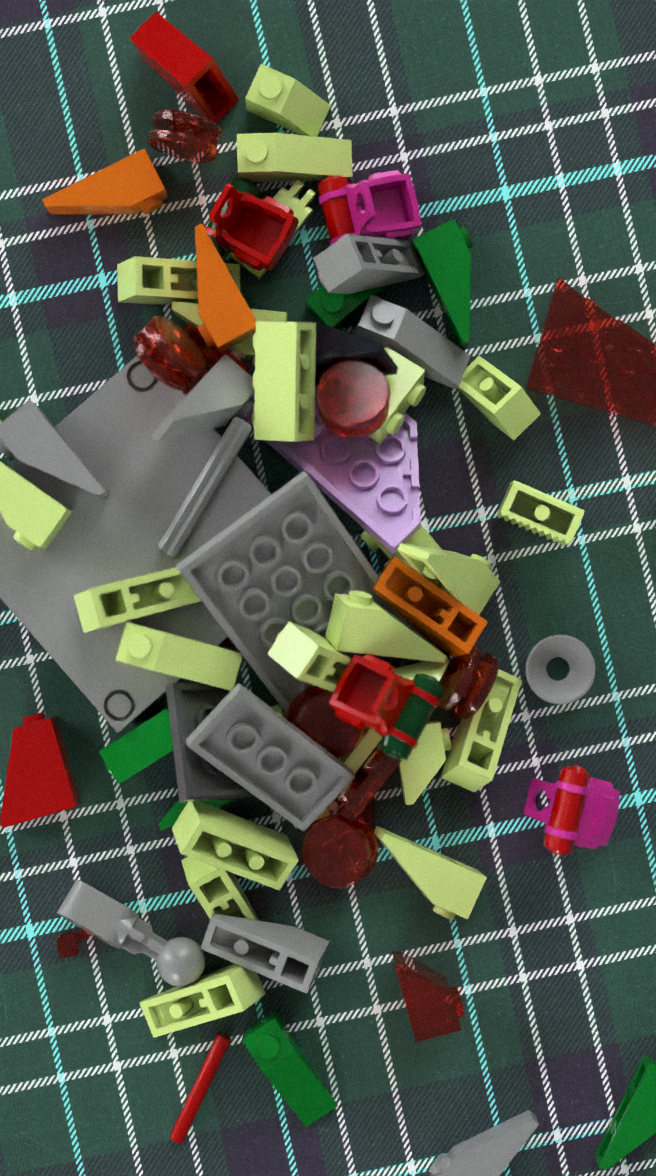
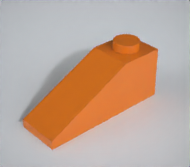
[42,148,168,215]
[195,223,256,353]
[372,556,488,657]

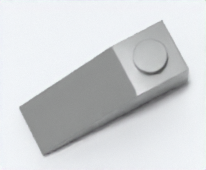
[313,234,425,294]
[355,295,470,390]
[151,354,255,442]
[0,399,110,499]
[200,913,330,994]
[429,1110,539,1176]

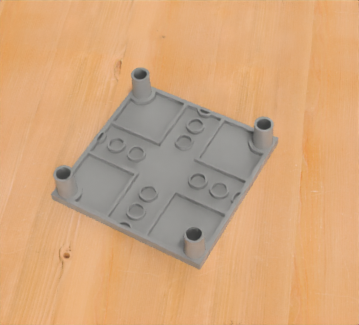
[0,350,272,733]

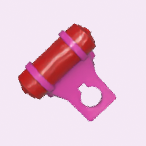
[317,170,421,246]
[524,765,620,855]

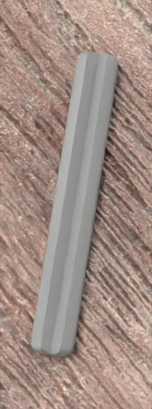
[158,417,252,558]

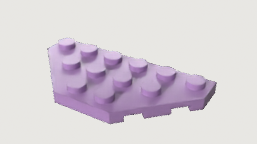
[235,379,421,554]

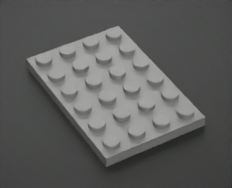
[176,471,414,735]

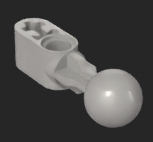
[57,879,205,987]

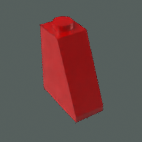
[129,12,239,127]
[0,712,81,828]

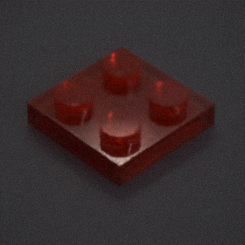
[337,748,401,822]

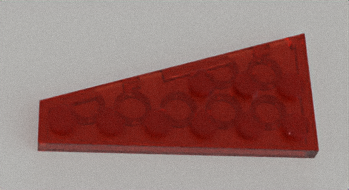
[525,278,656,427]

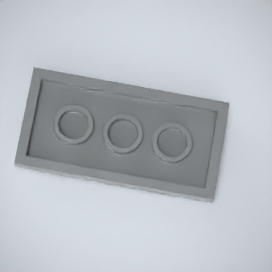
[186,683,355,832]

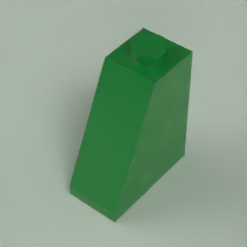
[99,708,173,784]

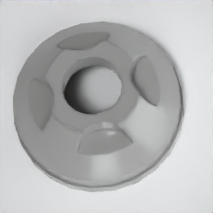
[525,635,595,704]

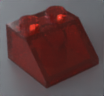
[393,951,466,1042]

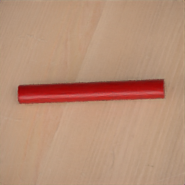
[169,1033,231,1144]

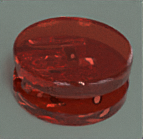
[147,109,222,163]
[132,316,205,390]
[317,360,390,438]
[438,645,499,720]
[286,686,361,758]
[302,812,378,889]

